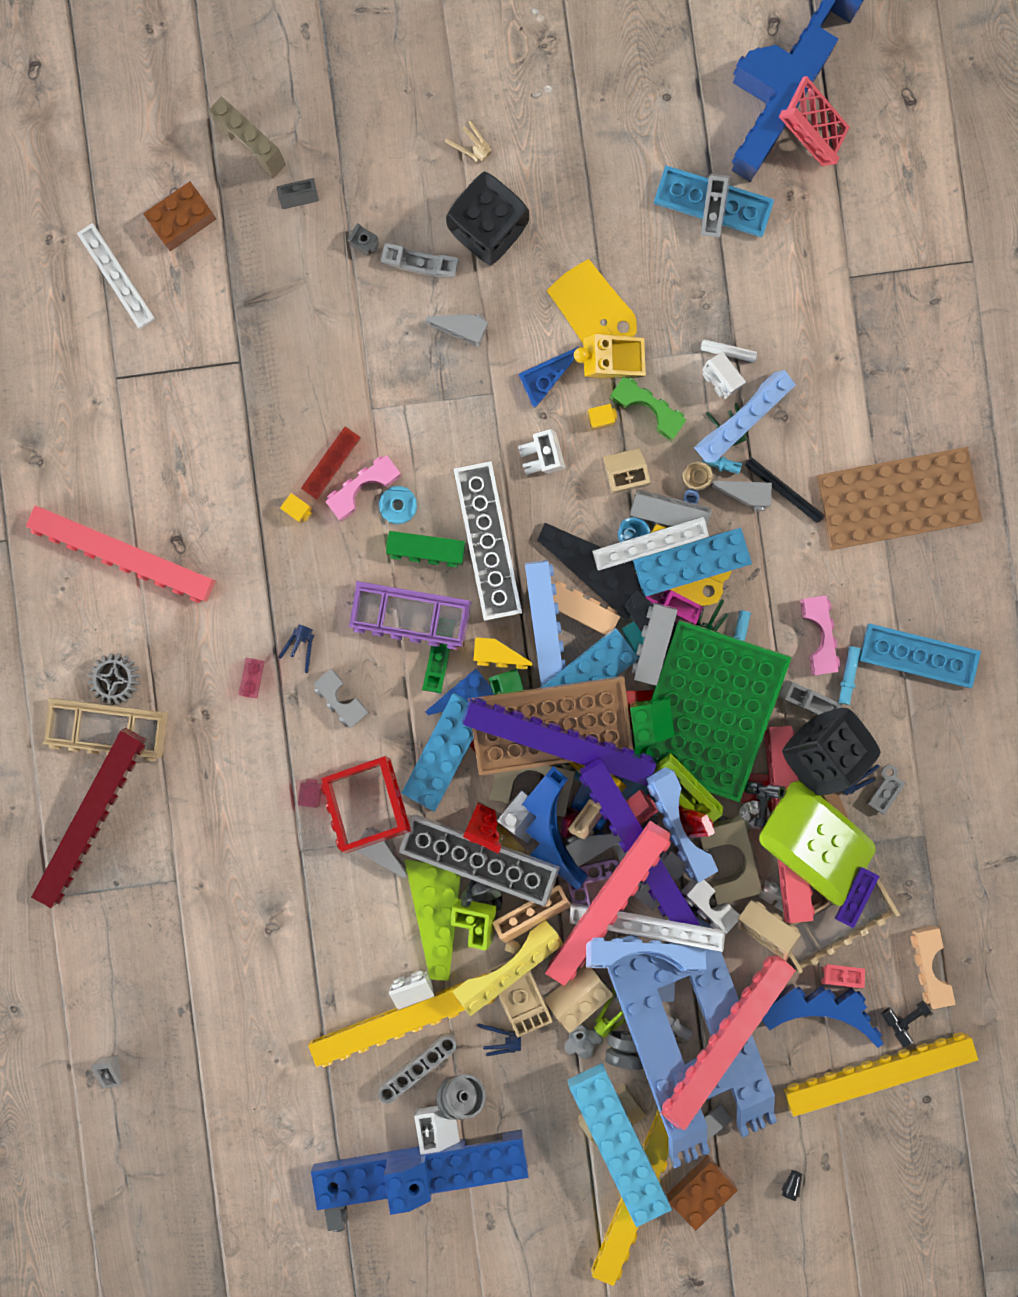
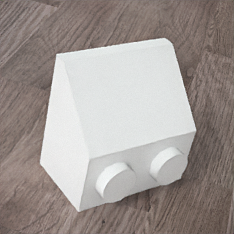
[497,789,536,843]

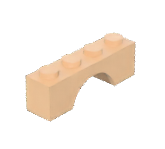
[910,925,956,1009]

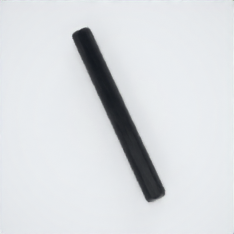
[745,457,824,523]

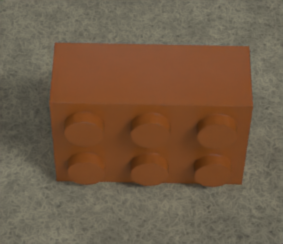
[143,181,216,251]
[666,1155,738,1231]

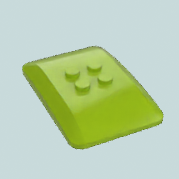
[759,781,875,906]

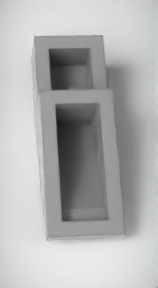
[778,680,842,715]

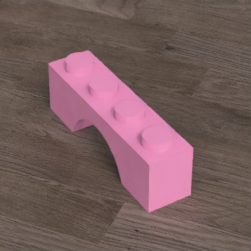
[325,455,402,522]
[800,595,840,675]

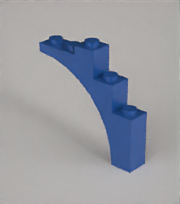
[522,767,589,890]
[762,984,884,1048]

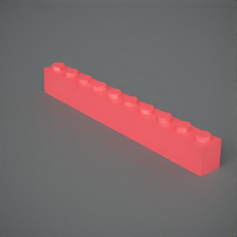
[26,505,216,603]
[764,726,815,923]
[545,821,671,986]
[660,955,796,1130]

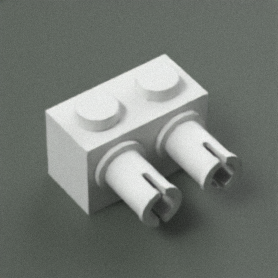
[518,429,566,475]

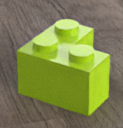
[451,899,496,951]

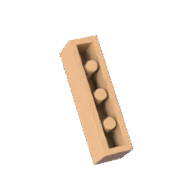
[551,580,620,636]
[492,885,571,943]

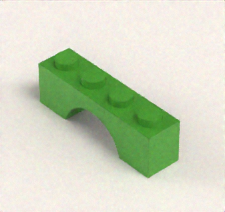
[609,376,687,442]

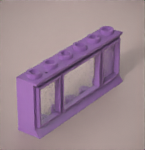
[348,581,472,650]

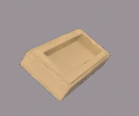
[568,799,602,839]

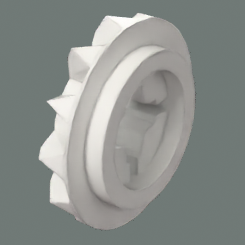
[739,801,770,830]

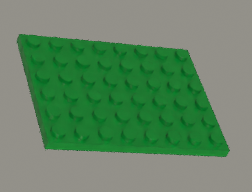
[634,620,792,802]

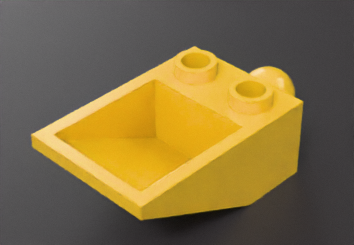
[574,334,646,378]

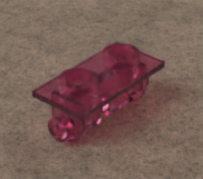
[238,657,265,698]

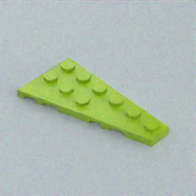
[405,859,461,981]

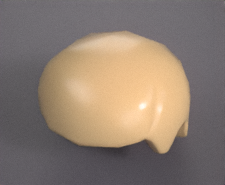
[682,461,713,491]

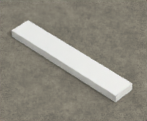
[77,223,156,330]
[592,517,709,571]

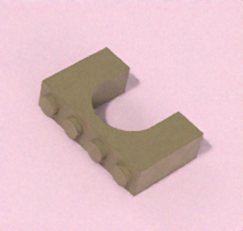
[208,96,286,178]
[490,763,576,817]
[698,816,764,905]

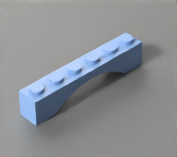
[694,370,796,462]
[646,767,718,882]
[586,938,706,973]

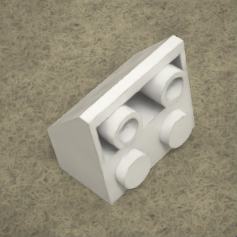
[702,352,746,399]
[389,970,435,1010]
[414,1105,460,1154]

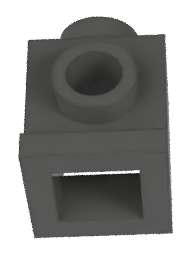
[347,223,379,256]
[324,1206,348,1232]

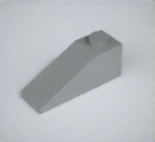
[701,173,731,238]
[426,314,488,347]
[711,481,772,511]
[356,827,407,878]

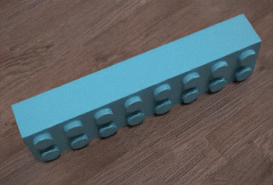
[567,1063,672,1227]

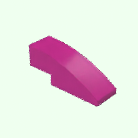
[642,590,704,624]

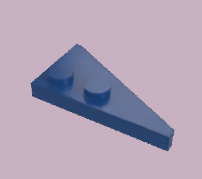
[518,347,580,408]
[425,669,494,715]

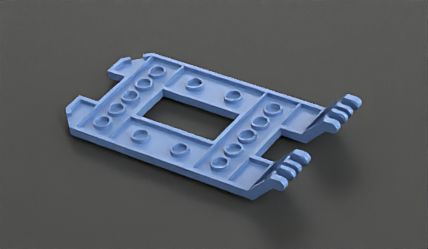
[607,917,777,1169]

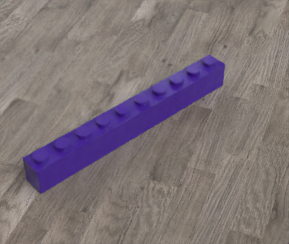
[462,698,656,786]
[579,758,700,926]

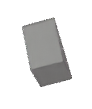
[91,1055,122,1088]

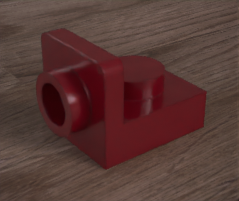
[561,807,580,838]

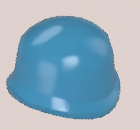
[617,517,650,543]

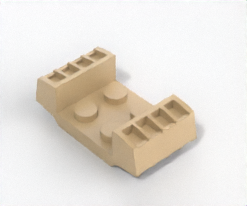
[488,960,553,1037]

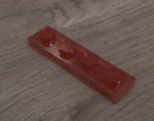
[301,426,361,500]

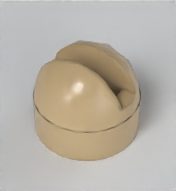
[504,940,521,955]

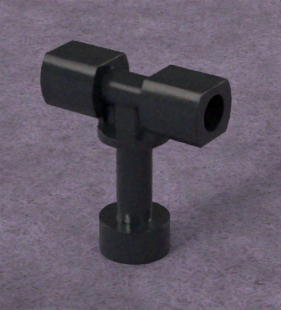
[745,781,785,828]
[880,1000,932,1048]

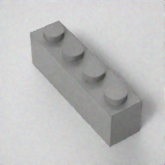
[630,489,711,527]
[631,603,678,686]

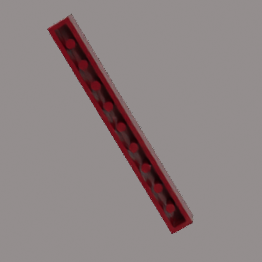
[31,728,146,908]

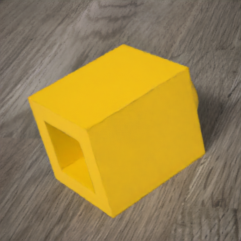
[587,404,617,431]
[280,493,312,523]

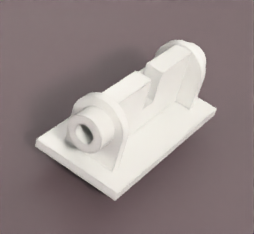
[758,879,783,912]

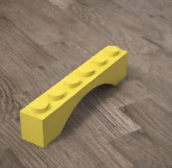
[452,920,563,1016]

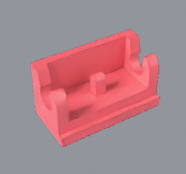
[626,790,658,825]
[821,964,865,989]

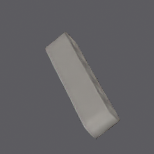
[378,1033,457,1104]

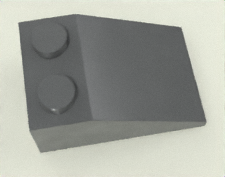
[564,830,622,867]

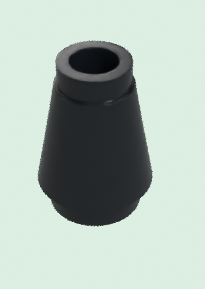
[781,1169,803,1201]

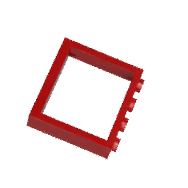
[321,756,412,854]

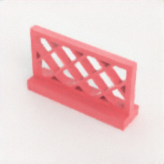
[779,76,849,166]

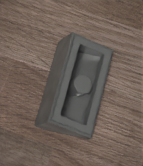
[277,178,319,209]

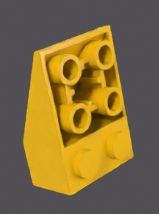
[473,637,532,669]

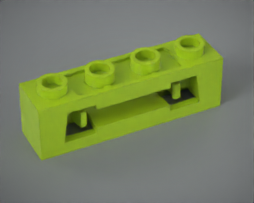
[653,753,723,822]

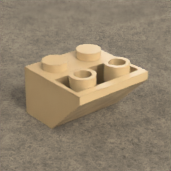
[603,448,651,494]

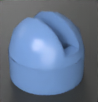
[684,489,699,504]

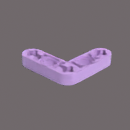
[567,859,620,906]

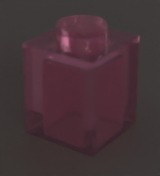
[298,778,322,808]

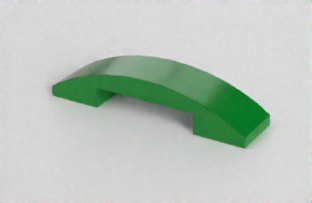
[422,618,455,694]

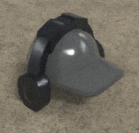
[461,879,503,911]

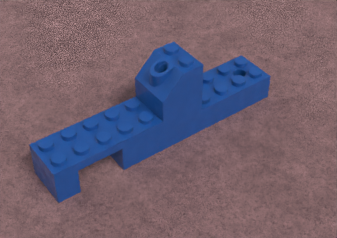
[731,0,864,182]
[311,1129,529,1215]

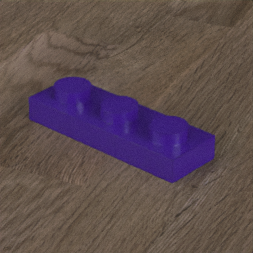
[834,866,880,929]

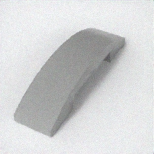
[381,243,459,278]

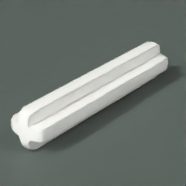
[701,339,757,362]

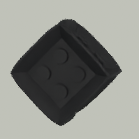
[446,171,529,266]
[782,708,881,796]

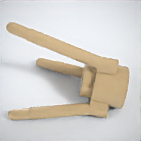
[445,121,492,162]

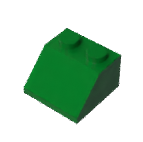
[630,698,675,746]

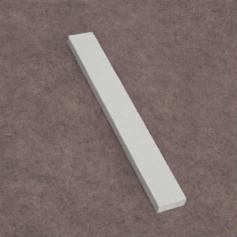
[570,903,725,952]

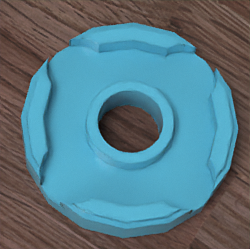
[379,486,417,524]

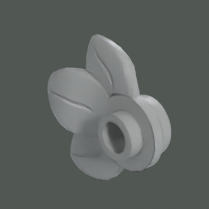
[564,1024,602,1059]

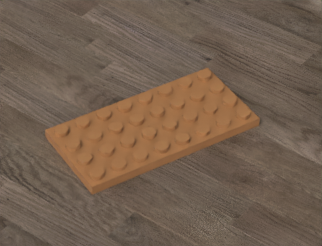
[816,447,982,550]
[468,676,633,776]

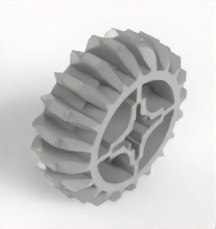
[88,653,141,705]

